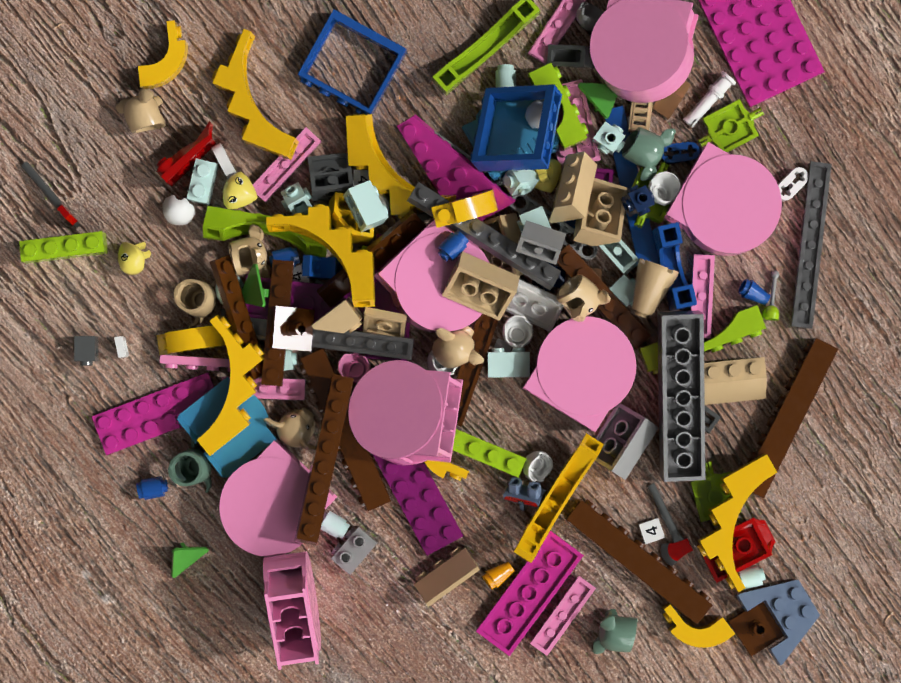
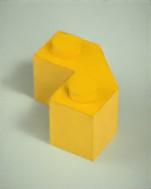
[329,192,374,245]

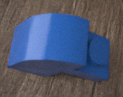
[302,255,343,280]

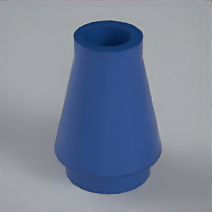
[738,279,771,305]

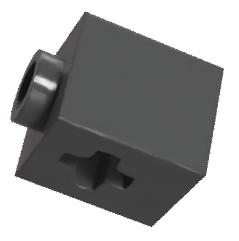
[74,336,99,366]

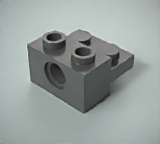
[308,153,354,201]

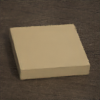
[363,307,407,337]

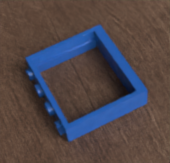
[298,9,407,115]
[471,84,562,172]

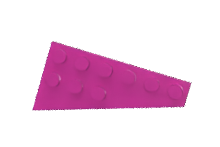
[397,114,516,221]

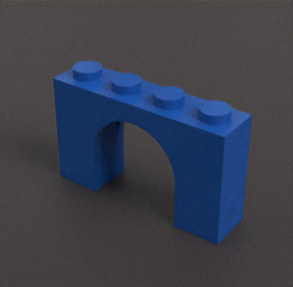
[652,222,697,312]

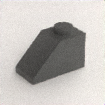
[547,44,595,69]

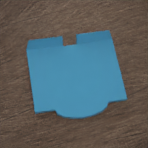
[462,100,560,181]
[177,377,276,477]

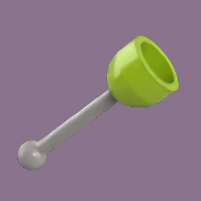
[762,270,779,321]

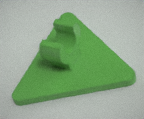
[578,82,617,119]
[242,264,270,307]
[171,543,209,578]

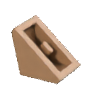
[652,81,691,120]

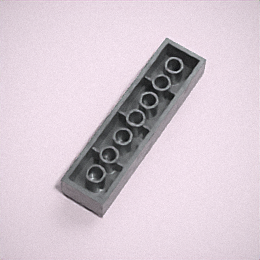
[657,310,706,482]

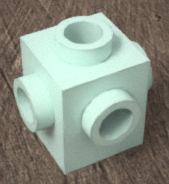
[592,121,626,155]
[281,182,312,214]

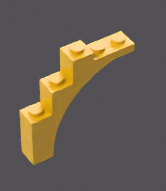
[212,29,299,160]
[346,114,456,219]
[266,204,375,307]
[197,315,264,456]
[513,433,604,563]
[697,454,777,592]

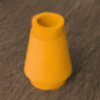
[482,561,514,590]

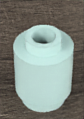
[495,64,516,87]
[321,511,350,539]
[738,565,766,590]

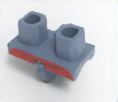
[503,477,546,511]

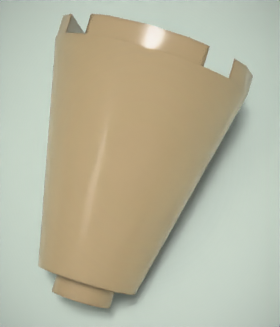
[632,258,679,318]

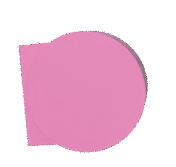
[590,0,699,103]
[664,142,782,256]
[374,219,489,333]
[523,316,636,432]
[348,360,463,465]
[219,440,337,557]
[263,551,321,670]

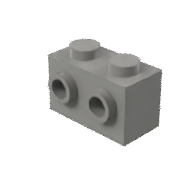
[516,220,566,265]
[331,526,378,575]

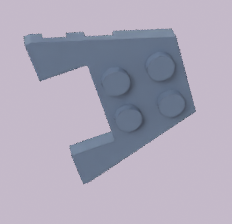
[735,580,820,666]

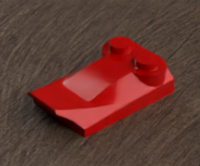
[156,121,216,186]
[697,517,776,583]

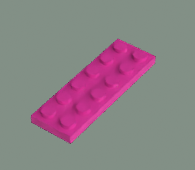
[92,372,214,455]
[476,530,584,656]

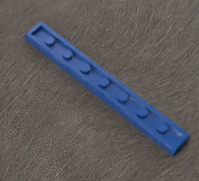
[604,106,659,264]

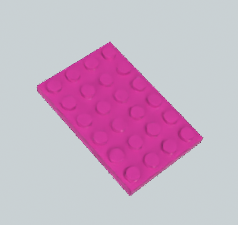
[698,0,825,108]

